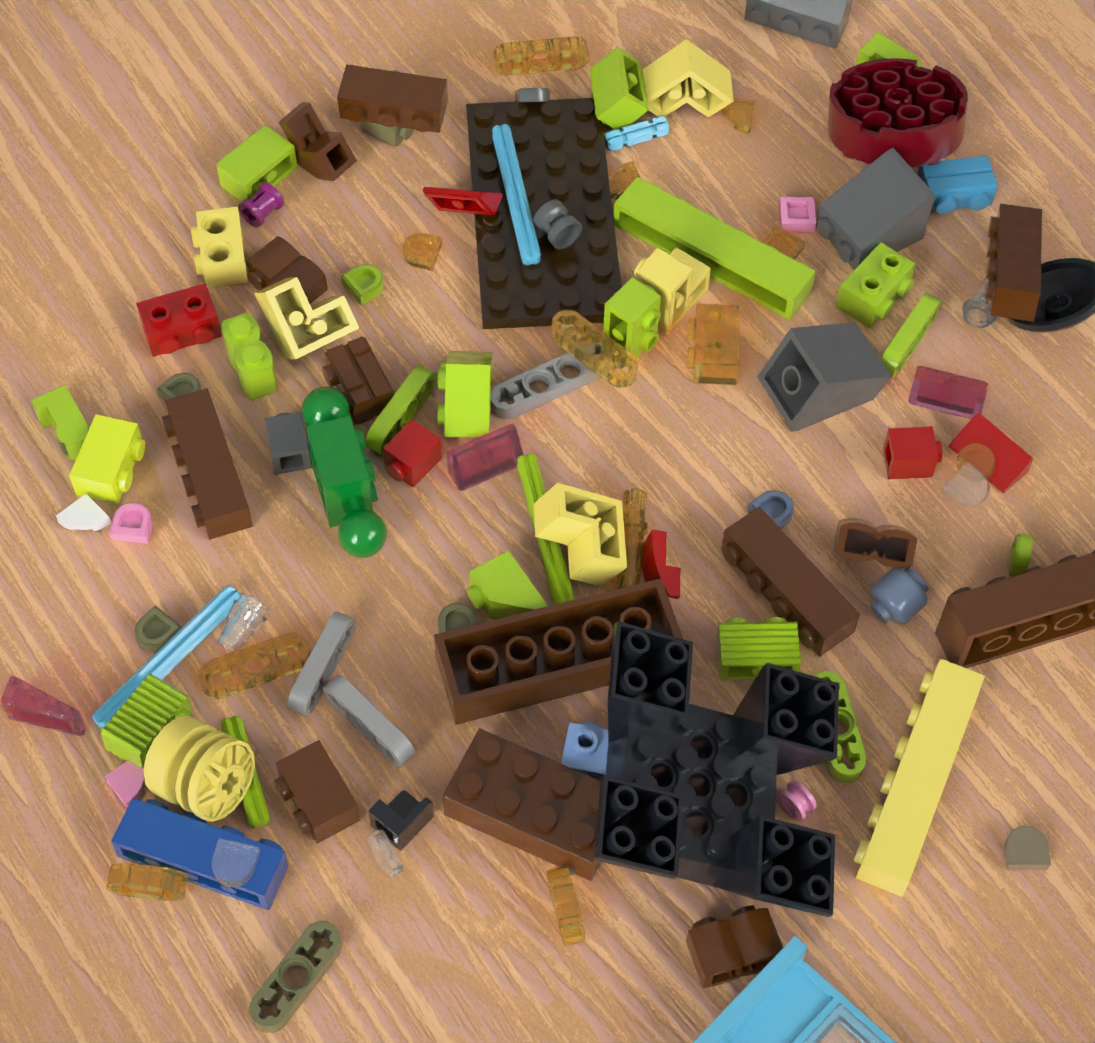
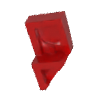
[641,529,681,599]

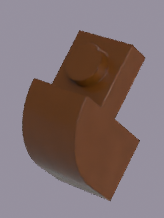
[279,102,357,181]

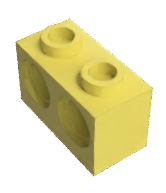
[191,206,249,288]

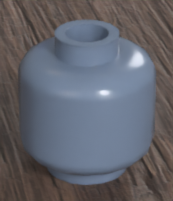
[870,567,929,625]

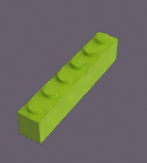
[613,177,816,320]

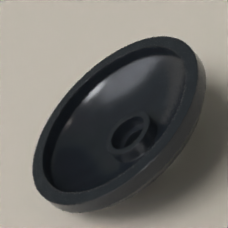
[1006,258,1095,333]

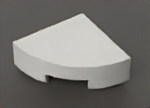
[56,494,112,531]

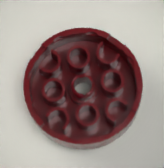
[828,58,968,167]

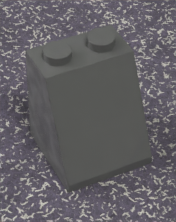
[816,148,935,270]
[757,322,891,432]

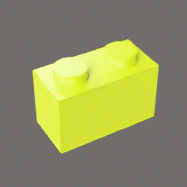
[69,414,146,505]

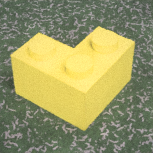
[642,39,734,118]
[634,247,711,335]
[254,277,359,359]
[533,483,627,587]

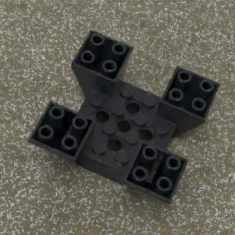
[594,621,839,917]

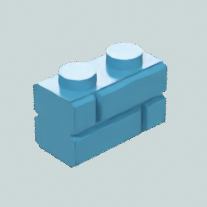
[917,156,997,214]

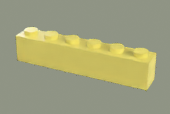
[853,658,985,897]

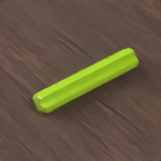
[221,716,270,828]

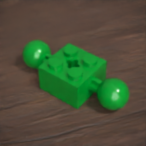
[302,387,387,558]

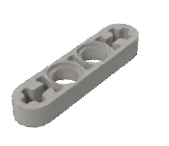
[491,339,618,420]

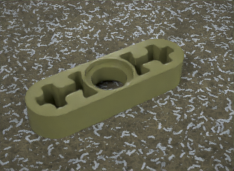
[249,921,342,1033]

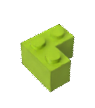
[438,351,493,438]

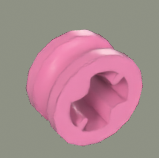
[776,780,817,822]

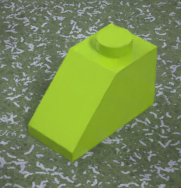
[467,550,548,620]

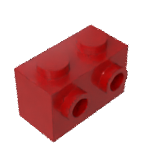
[136,283,222,357]

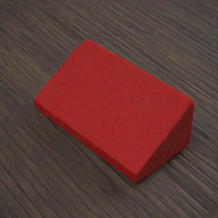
[423,187,503,216]
[949,413,1033,493]

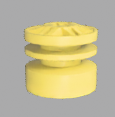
[144,715,255,822]

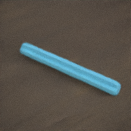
[492,124,541,266]
[92,585,242,729]

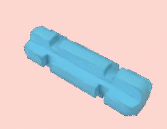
[605,115,669,151]

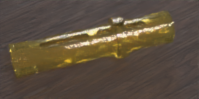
[616,488,648,589]

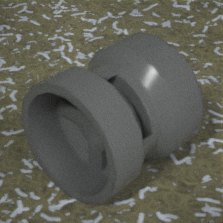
[533,199,582,249]

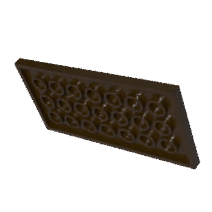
[466,98,622,329]

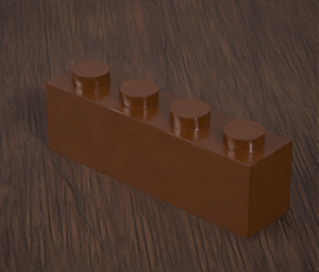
[985,204,1042,322]
[162,388,253,540]
[721,506,860,657]

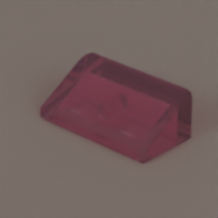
[909,366,988,419]
[447,423,524,491]

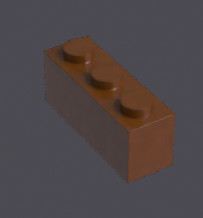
[337,64,448,133]

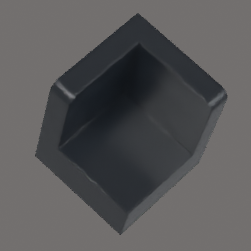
[368,790,434,851]

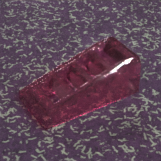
[0,676,86,736]

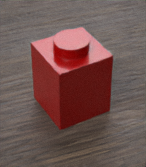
[383,419,442,488]
[883,426,942,480]

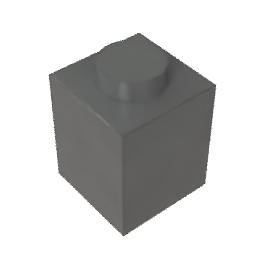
[264,412,312,475]

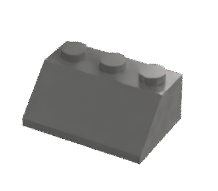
[744,0,852,49]

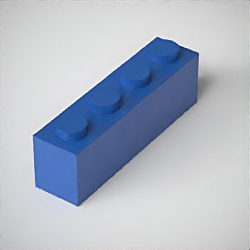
[111,798,288,910]

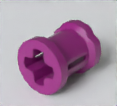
[238,182,284,228]

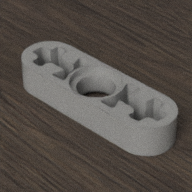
[287,611,356,716]
[323,675,415,768]

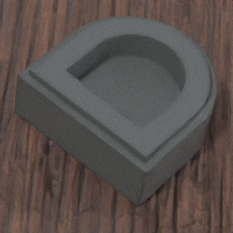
[515,88,550,103]

